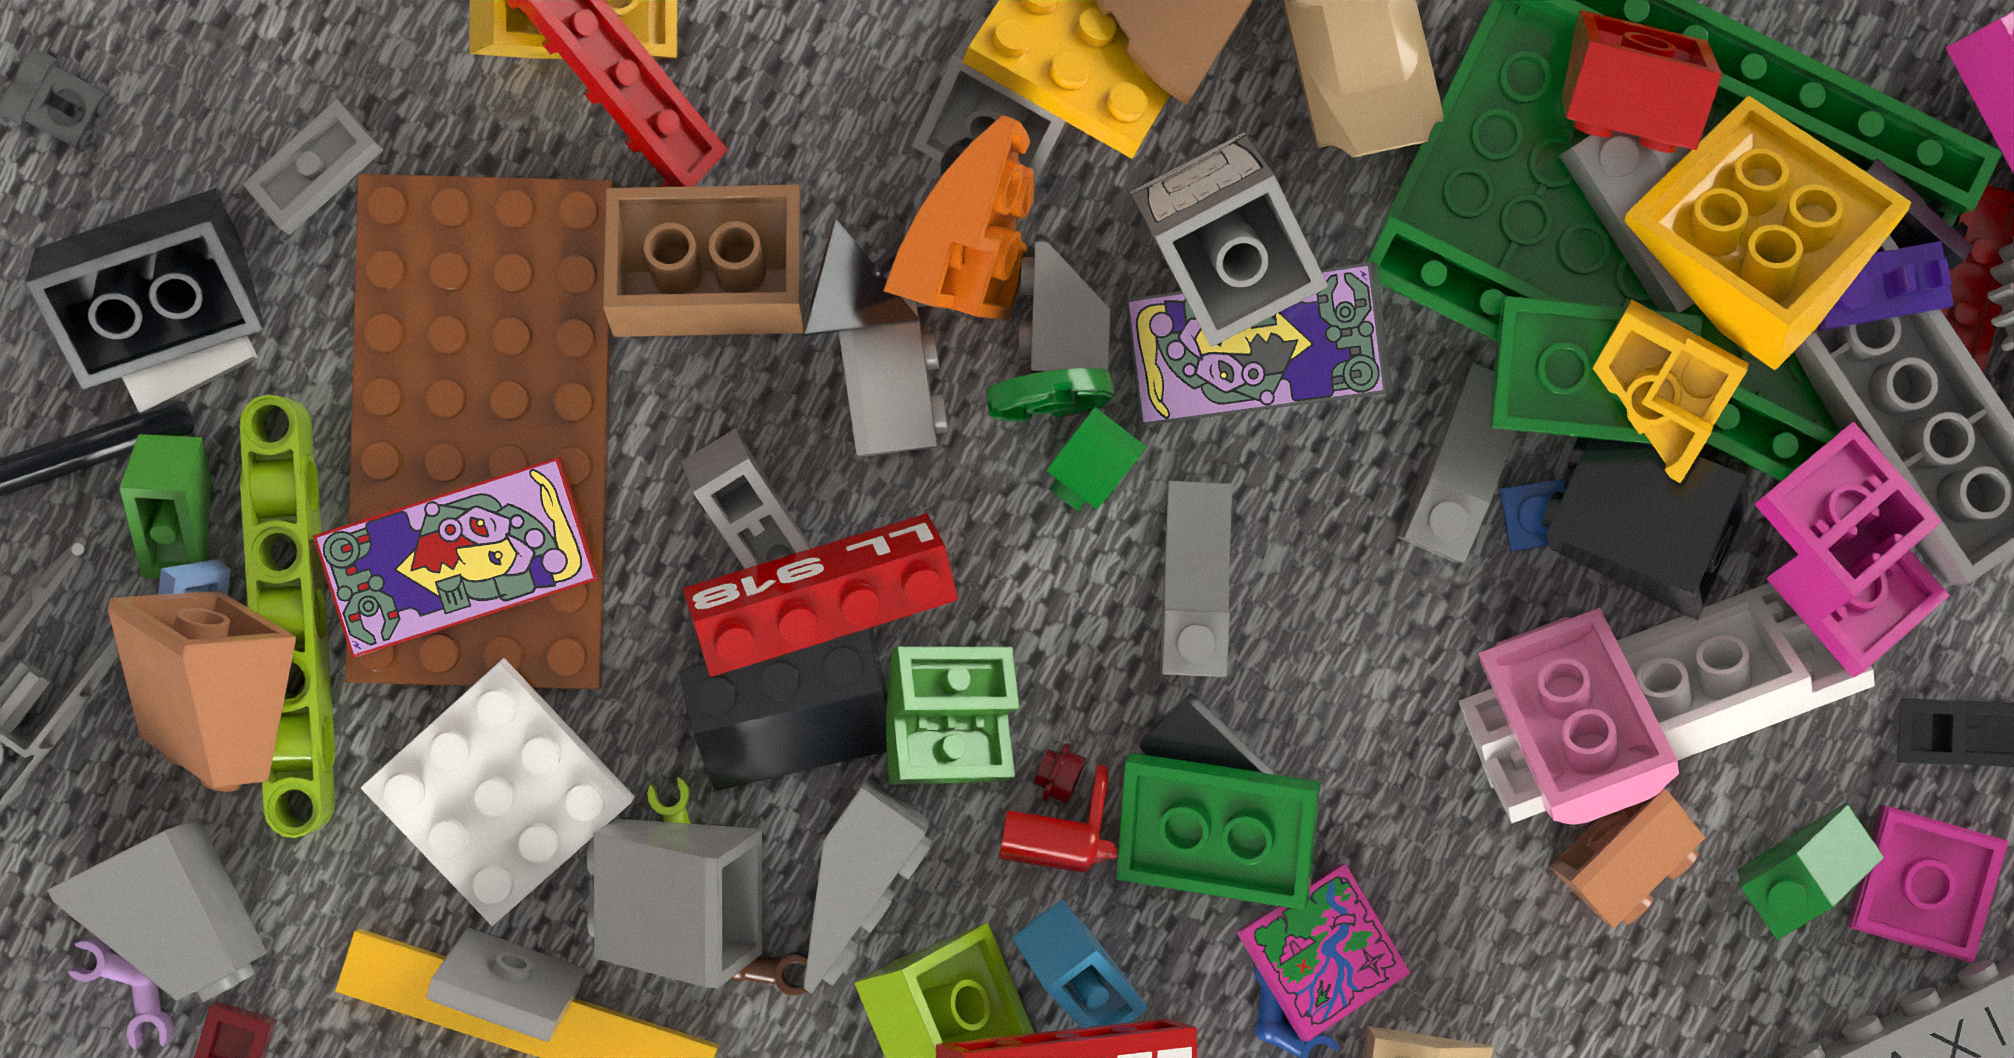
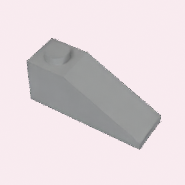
[1396,362,1516,563]
[681,428,811,569]

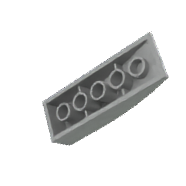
[1794,235,2014,586]

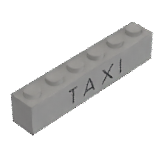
[1784,956,2014,1058]

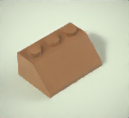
[603,184,805,337]

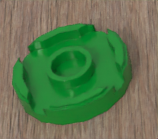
[986,368,1114,422]

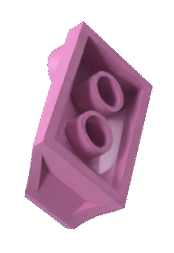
[1479,608,1679,825]

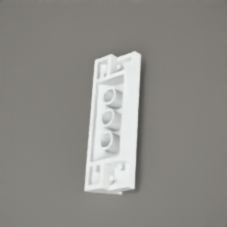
[1459,583,1875,823]

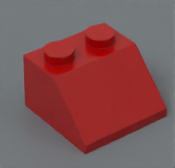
[1562,9,1722,153]

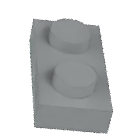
[243,99,383,235]

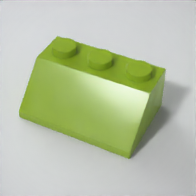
[854,922,1034,1058]

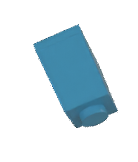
[1012,899,1149,1028]

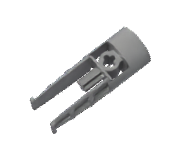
[0,533,158,813]

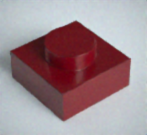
[194,1001,277,1058]

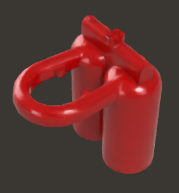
[999,763,1118,873]

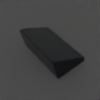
[1139,693,1277,775]

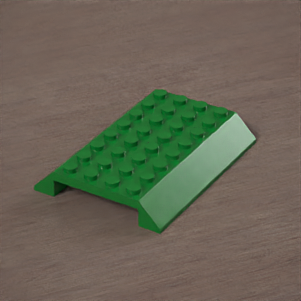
[1365,0,2002,481]

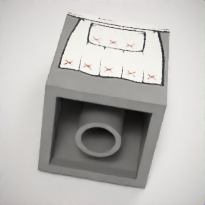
[1130,133,1329,347]

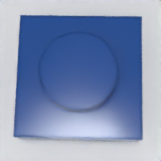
[1499,479,1566,552]

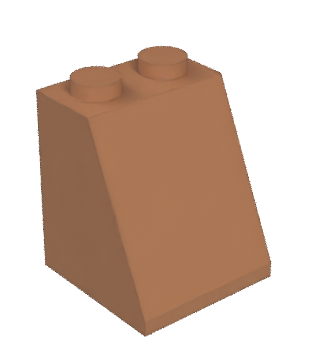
[108,591,296,792]

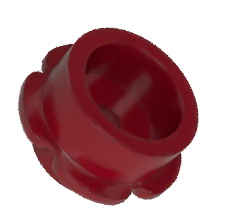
[1034,743,1086,805]

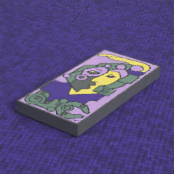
[1125,262,1393,426]

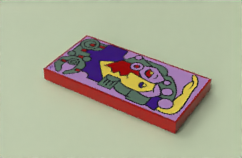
[313,457,600,658]

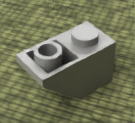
[1018,242,1110,374]

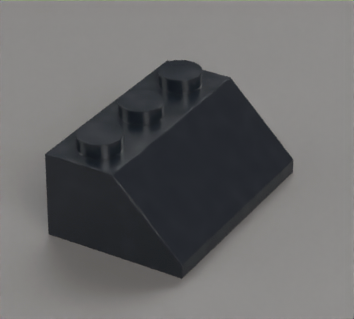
[25,188,264,390]
[679,627,887,791]

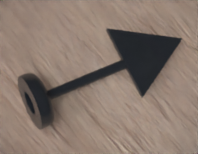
[802,138,975,336]

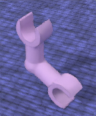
[67,938,174,1050]

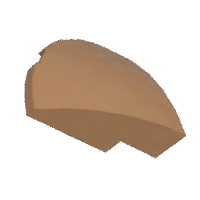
[1095,0,1254,105]

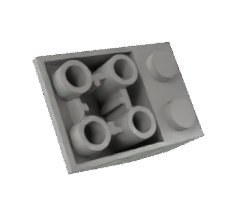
[804,776,932,994]

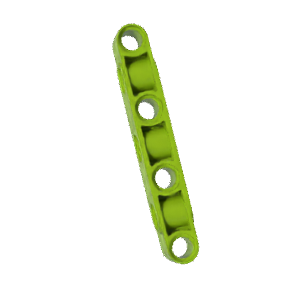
[240,395,335,838]

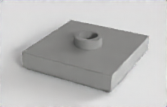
[426,927,586,1042]

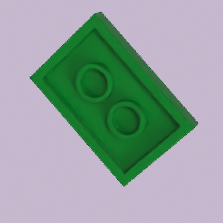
[1488,296,1703,444]
[1116,753,1321,910]

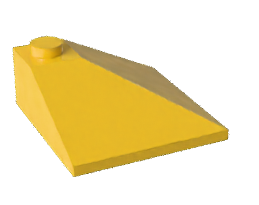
[1624,95,1911,370]

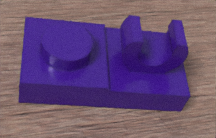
[1818,241,1954,331]

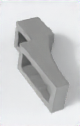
[1160,481,1232,677]

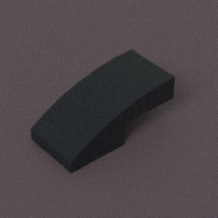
[1897,698,2014,767]

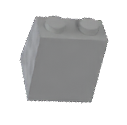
[47,818,267,1002]
[587,819,762,989]

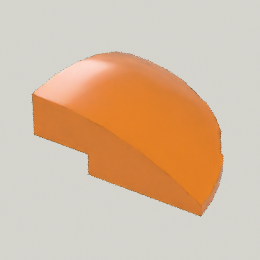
[884,115,1034,320]

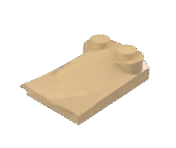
[1281,0,1444,158]

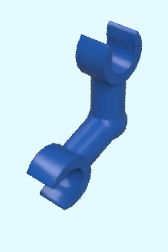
[1253,963,1341,1058]

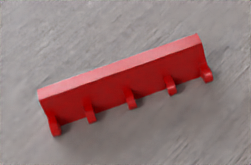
[505,0,728,187]

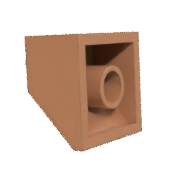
[1549,788,1705,929]

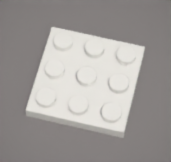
[361,658,635,926]

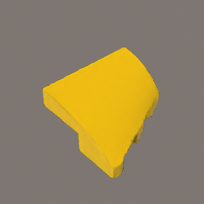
[1593,299,1749,483]

